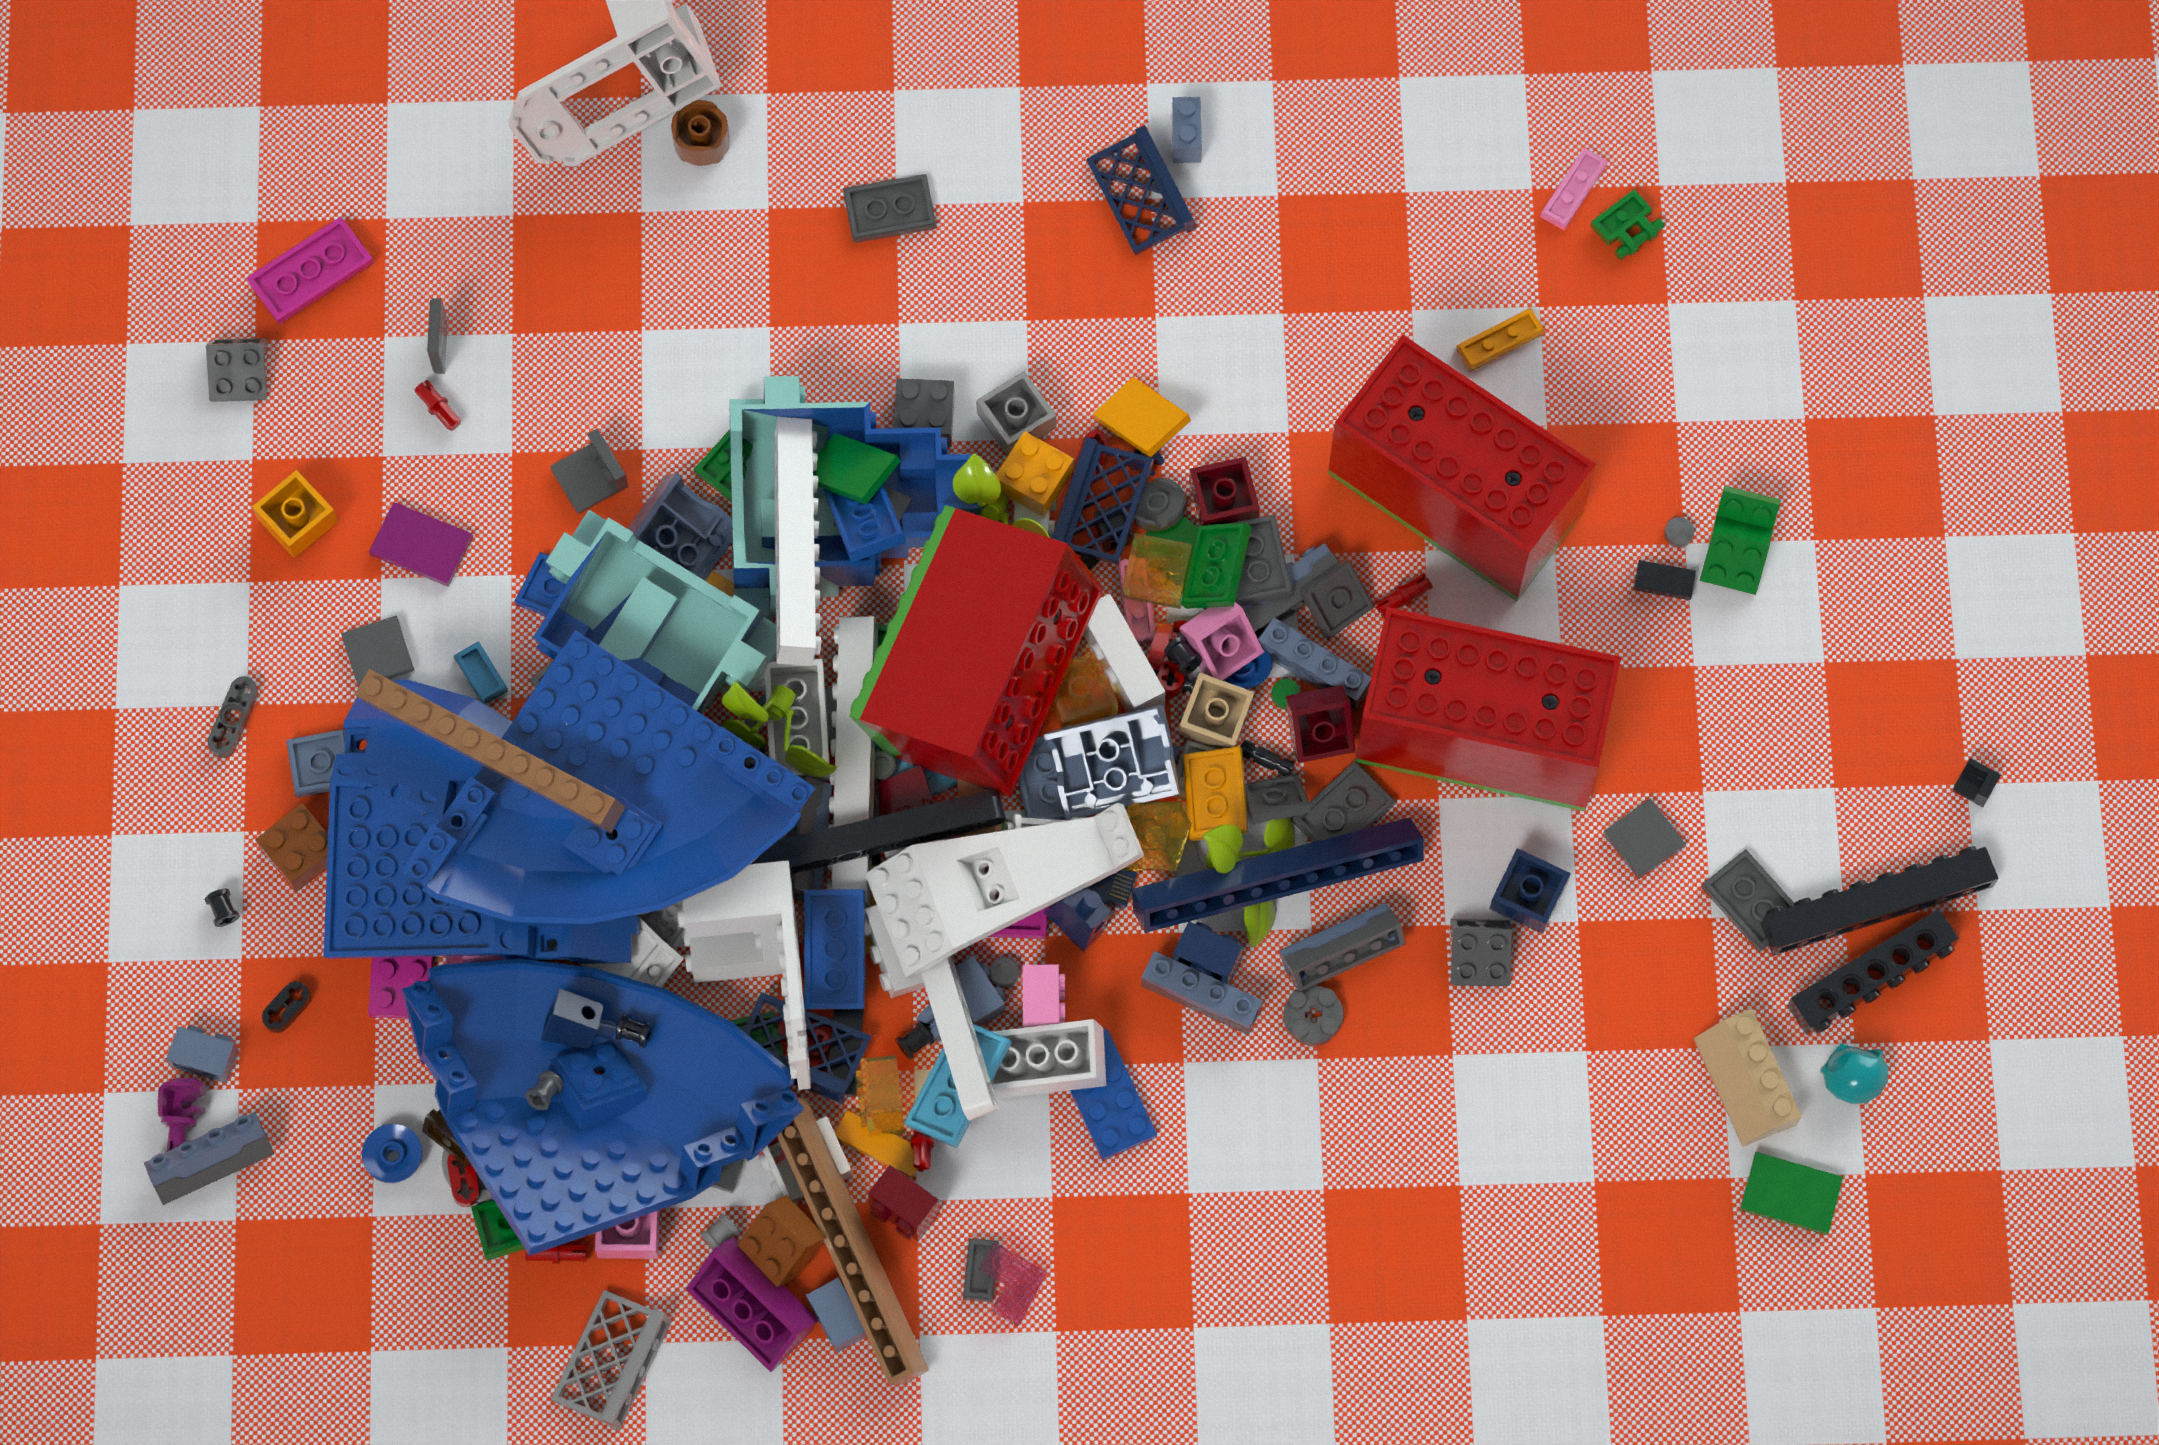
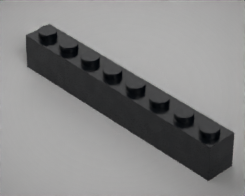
[1761,846,1999,956]

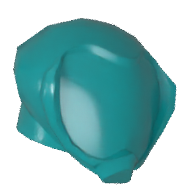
[1820,1044,1889,1104]

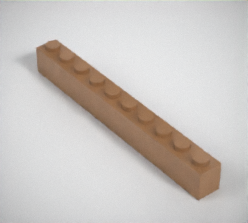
[354,669,626,833]
[777,1098,930,1386]

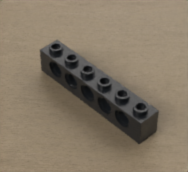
[1787,909,1959,1035]

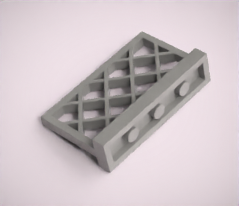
[551,1290,672,1431]

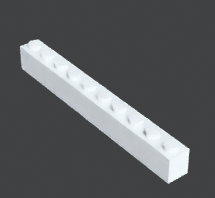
[774,417,821,666]
[827,616,878,908]

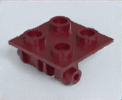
[878,765,935,816]

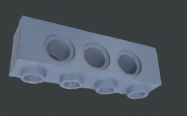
[1258,617,1371,712]

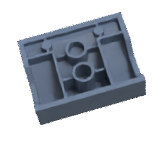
[627,473,733,581]
[1044,704,1180,820]

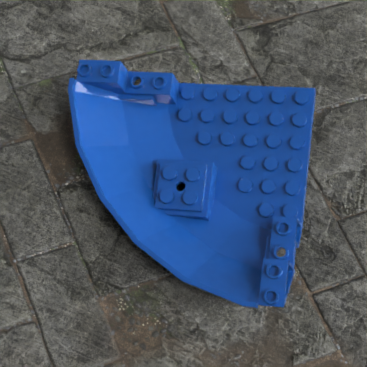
[401,630,815,924]
[323,679,640,964]
[402,959,804,1256]

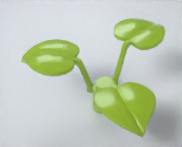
[953,453,1050,538]
[721,681,838,777]
[1202,817,1295,947]

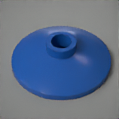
[1223,650,1273,689]
[362,1124,423,1183]

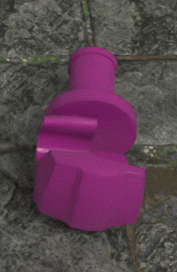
[158,1078,207,1153]

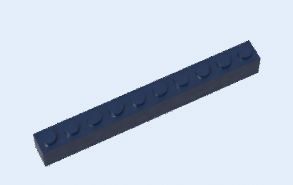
[1132,817,1424,933]

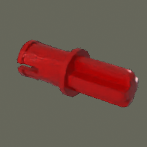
[414,380,461,431]
[910,1129,934,1172]

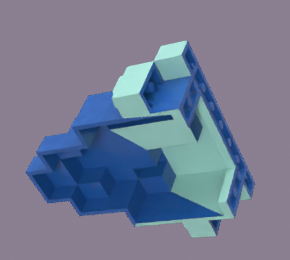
[729,376,984,621]
[533,510,776,714]

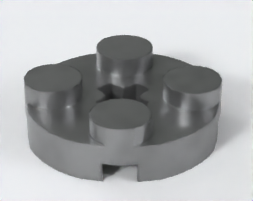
[1283,985,1343,1046]

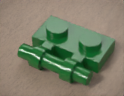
[1590,189,1665,260]

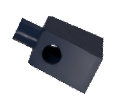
[1043,887,1111,952]
[541,988,616,1049]

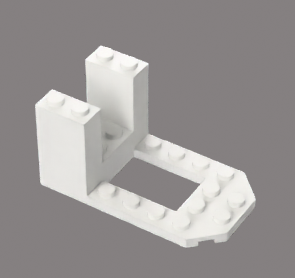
[508,0,721,166]
[677,861,811,1090]

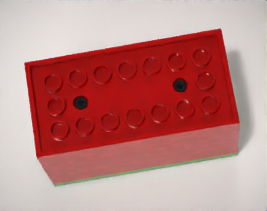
[1328,335,1596,602]
[849,505,1104,798]
[1355,607,1621,812]

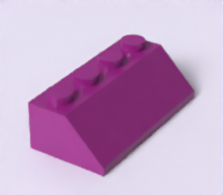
[686,1237,819,1372]

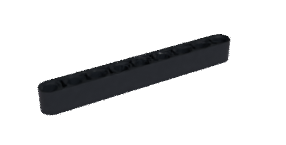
[751,790,1006,875]

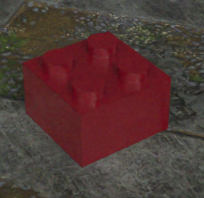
[1189,456,1260,525]
[1285,685,1356,763]
[868,1165,940,1242]

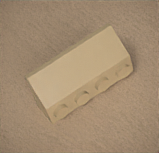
[1693,1009,1802,1147]

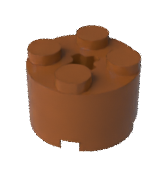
[671,100,730,166]

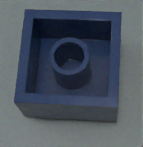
[1489,848,1571,934]
[1173,921,1243,985]

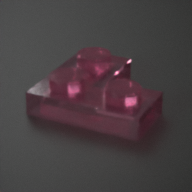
[979,1242,1047,1326]

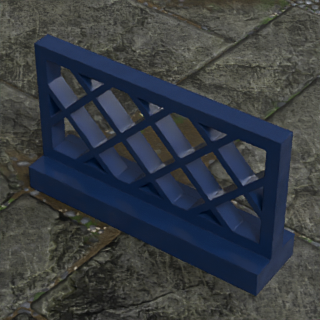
[1086,125,1197,255]
[1052,437,1154,565]
[744,992,872,1105]

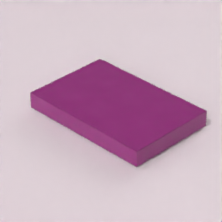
[369,502,473,587]

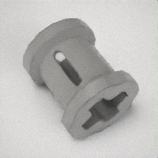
[700,1214,740,1250]

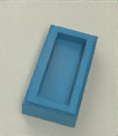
[453,641,508,704]

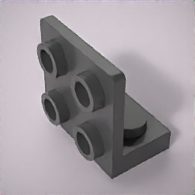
[206,338,268,402]
[550,428,628,514]
[1450,919,1512,986]

